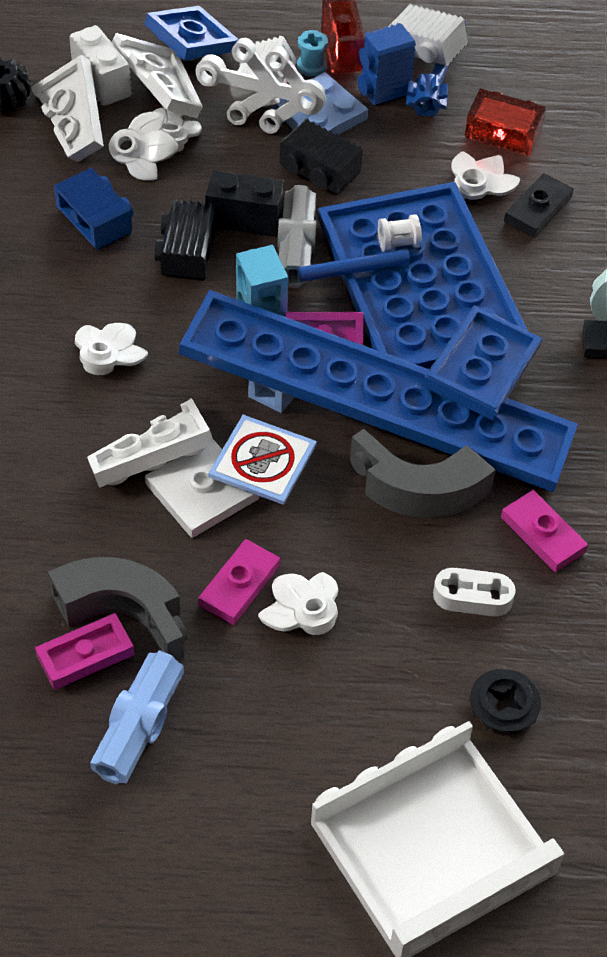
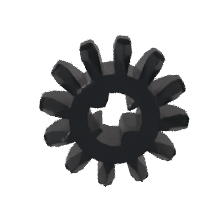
[0,57,31,114]

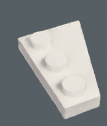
[111,33,203,118]
[31,55,104,162]
[87,398,214,488]

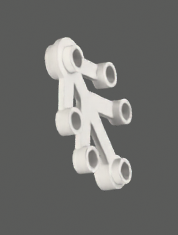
[196,38,326,134]

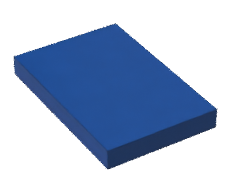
[422,305,543,420]

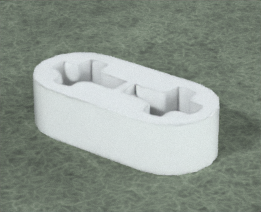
[433,568,516,616]

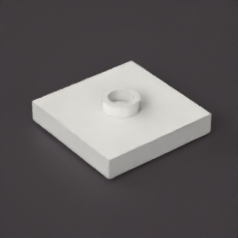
[145,440,259,538]

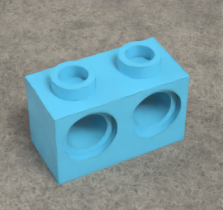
[236,245,288,317]

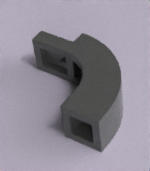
[350,429,496,518]
[48,557,188,661]

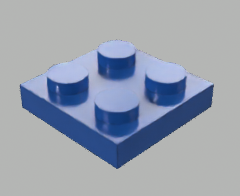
[145,6,239,60]

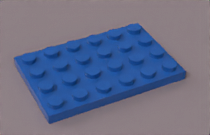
[318,182,528,370]

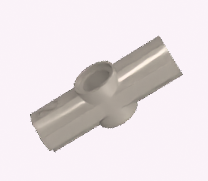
[277,185,317,288]

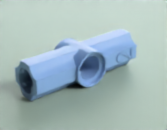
[90,651,184,785]

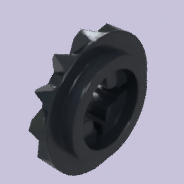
[469,669,541,736]

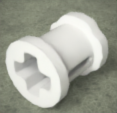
[378,214,422,252]

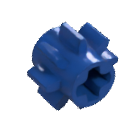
[406,74,448,117]

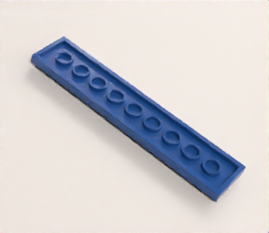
[179,290,578,492]

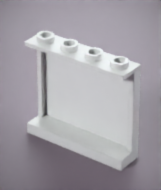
[311,721,564,957]

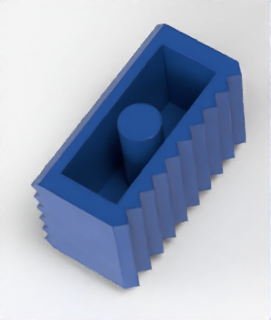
[358,23,416,105]
[54,167,134,250]

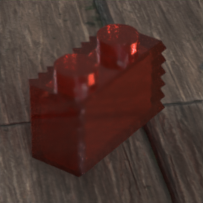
[321,0,365,74]
[465,88,547,156]

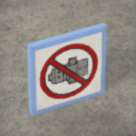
[208,415,317,505]

